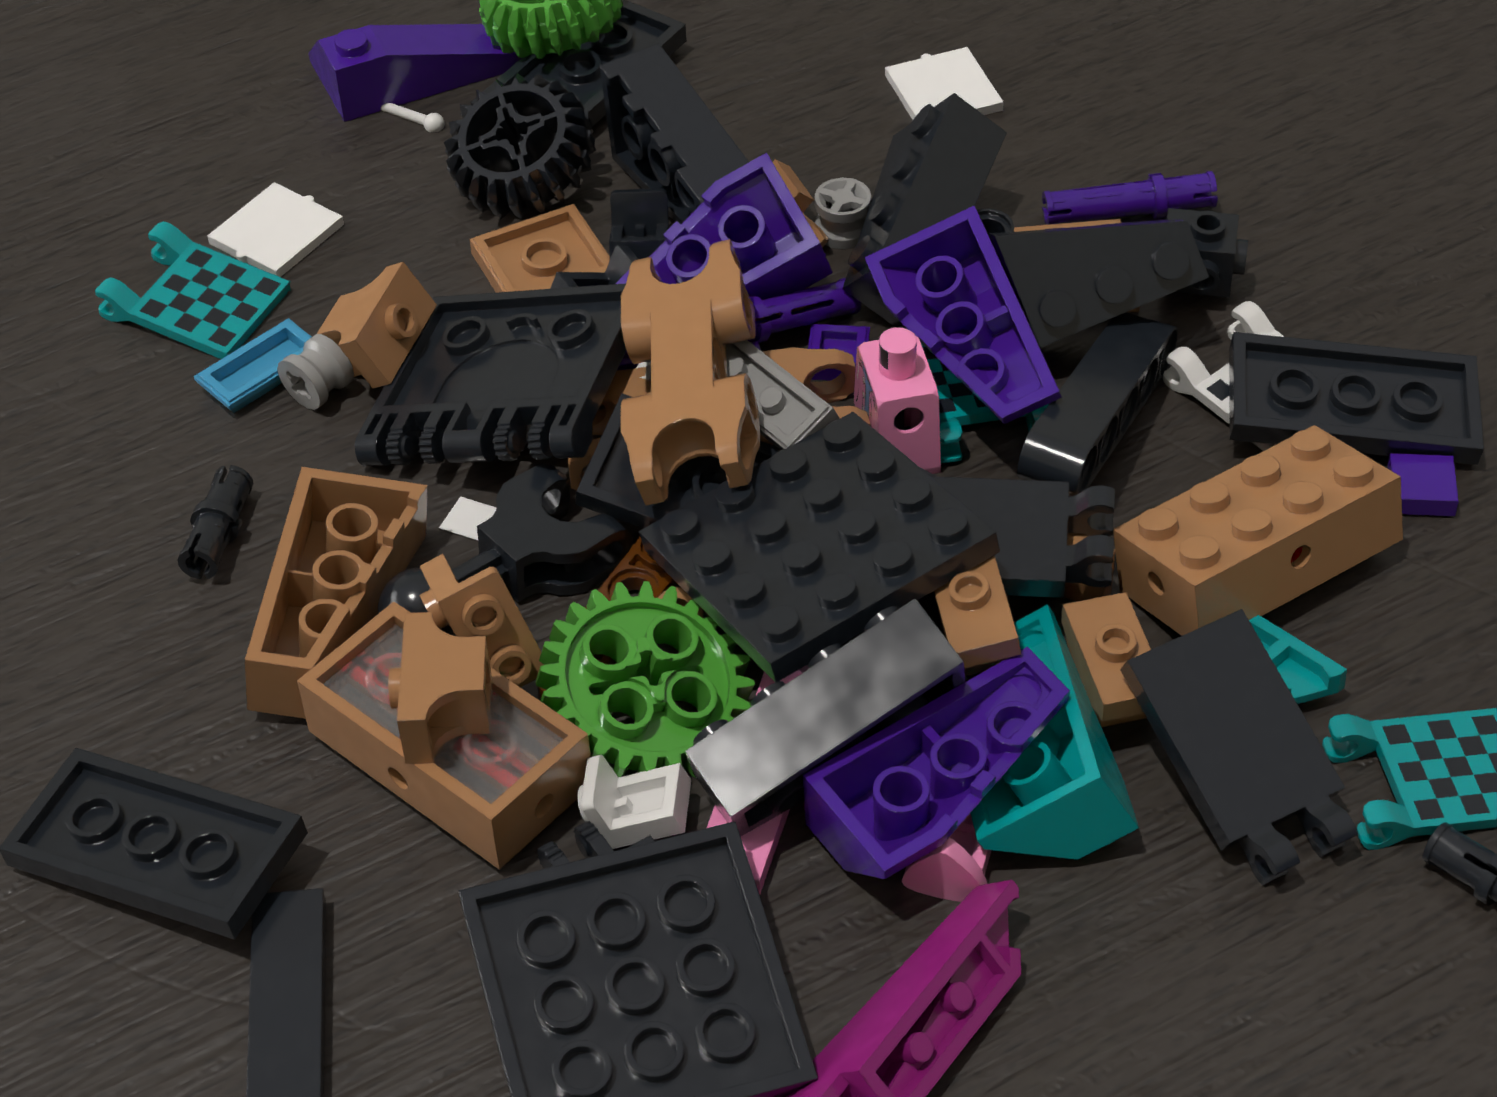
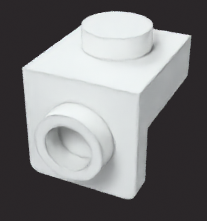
[578,755,691,849]

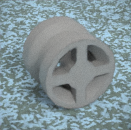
[814,177,872,250]
[277,334,354,410]

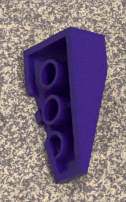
[309,24,521,122]
[616,153,833,359]
[865,206,1062,424]
[803,647,1070,879]

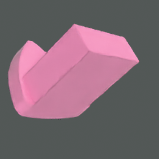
[902,813,991,902]

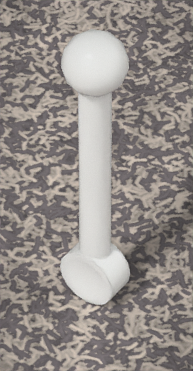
[381,103,445,133]

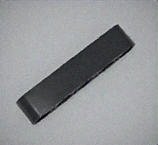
[1017,312,1178,496]

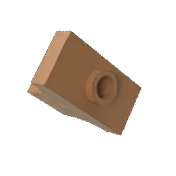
[317,262,437,388]
[934,555,1022,676]
[1061,592,1151,727]
[388,612,493,764]

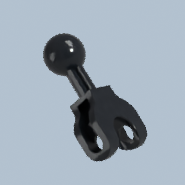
[378,463,632,636]

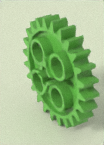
[536,581,755,778]

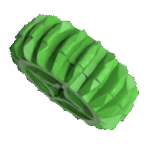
[479,0,623,59]

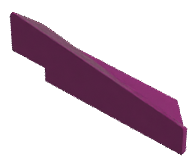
[786,880,1021,1097]

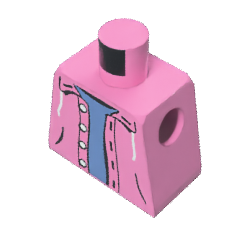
[854,328,941,474]

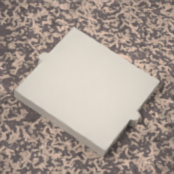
[885,47,1004,120]
[207,182,344,277]

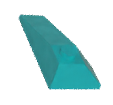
[971,605,1139,860]

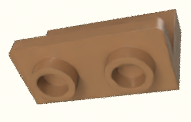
[420,554,544,688]

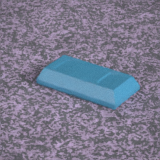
[194,318,312,413]

